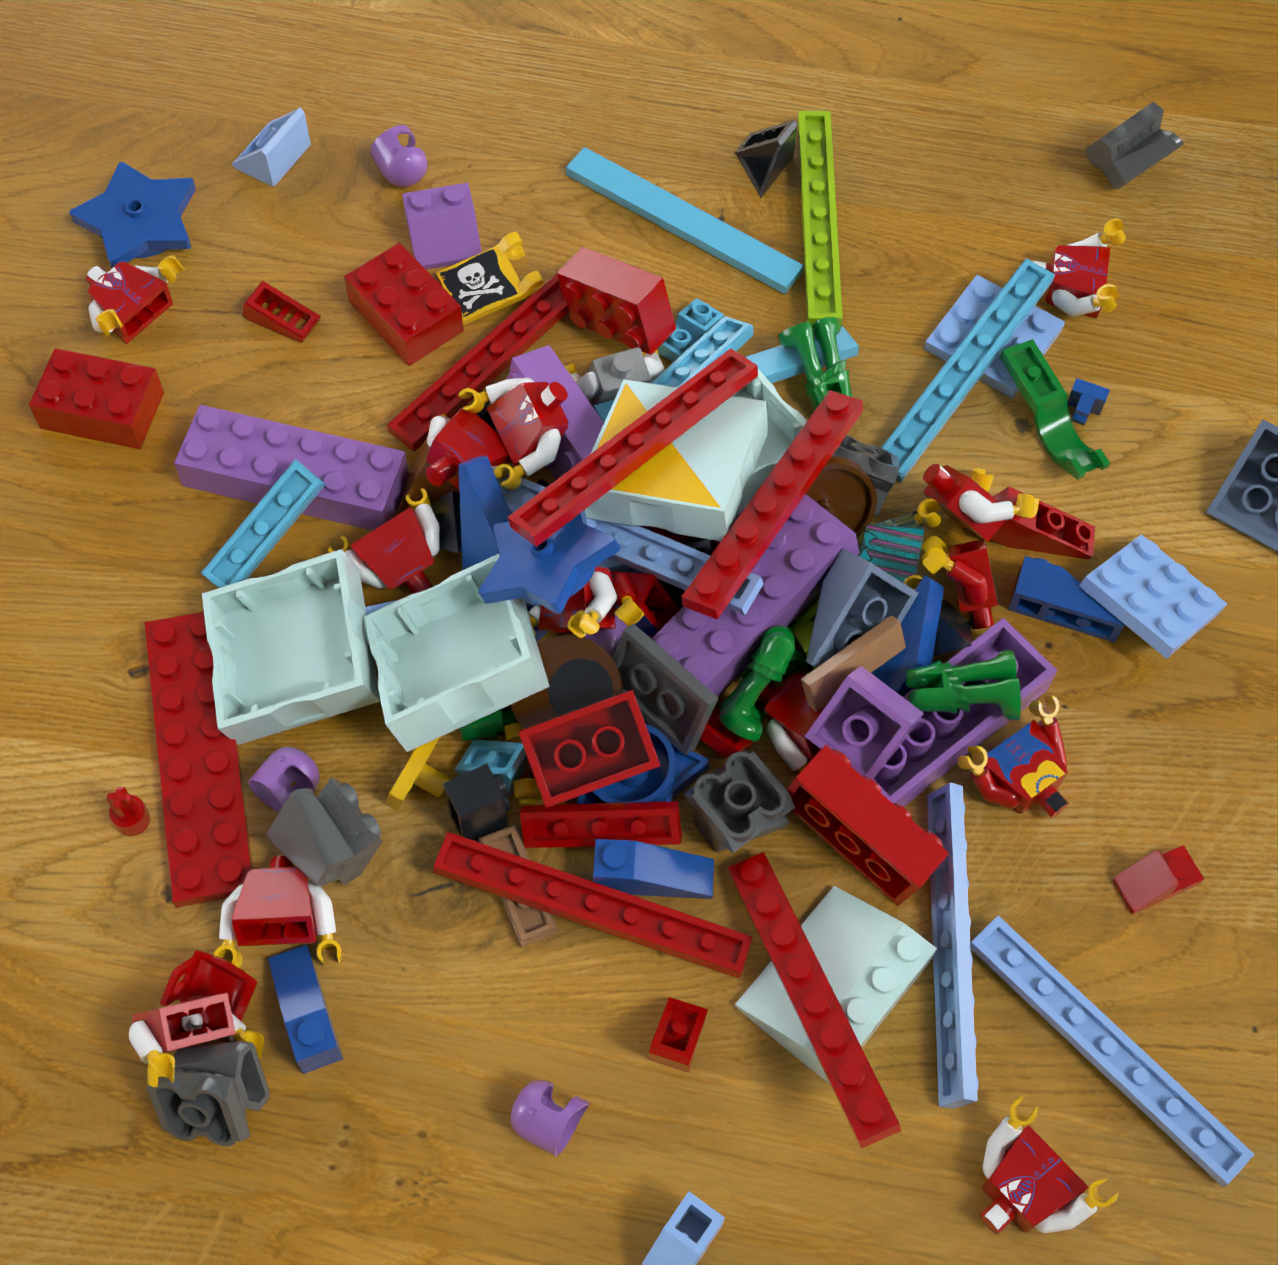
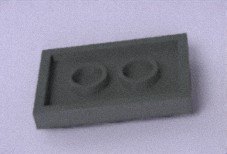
[612,624,718,756]

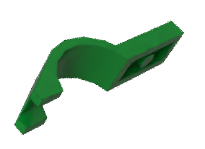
[1000,339,1110,480]

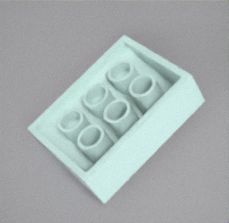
[734,886,937,1085]

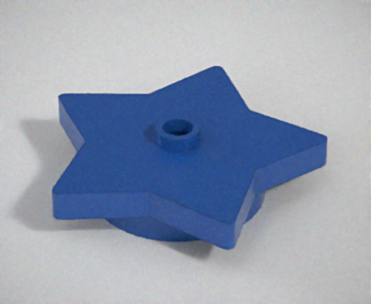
[69,162,196,268]
[478,510,620,614]
[577,719,710,804]

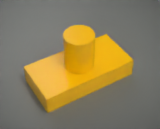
[384,737,450,811]

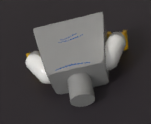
[564,348,664,408]

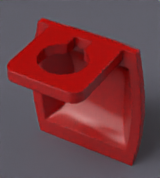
[160,950,258,1022]

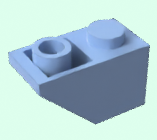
[642,1191,725,1265]

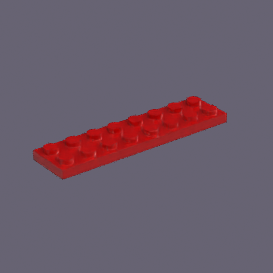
[144,612,253,908]

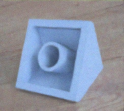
[232,108,311,187]

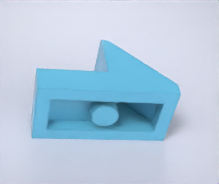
[455,740,528,799]

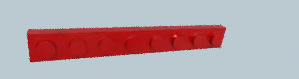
[387,274,569,452]
[508,348,758,547]
[681,390,863,620]
[433,832,753,978]
[728,852,901,1149]

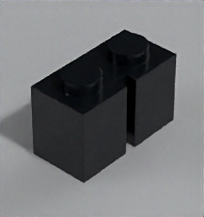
[443,764,511,841]

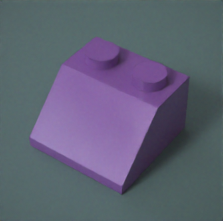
[402,183,482,270]
[805,666,924,779]

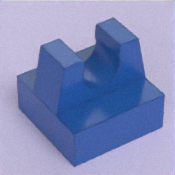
[1067,378,1110,425]

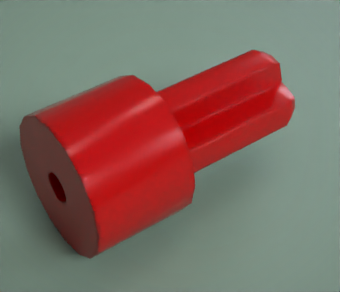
[107,787,150,837]

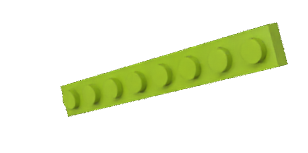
[797,111,843,325]

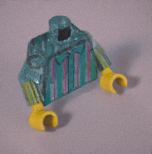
[857,498,941,590]

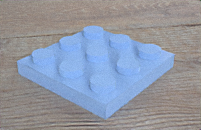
[924,275,1065,399]
[1079,534,1227,659]

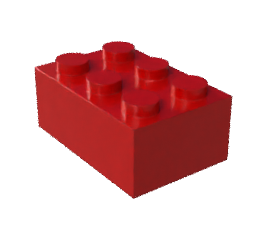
[344,242,464,366]
[557,247,676,355]
[29,348,164,449]
[518,690,660,808]

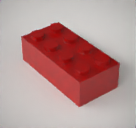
[787,745,949,906]

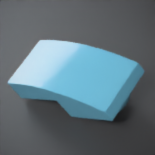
[657,298,724,362]

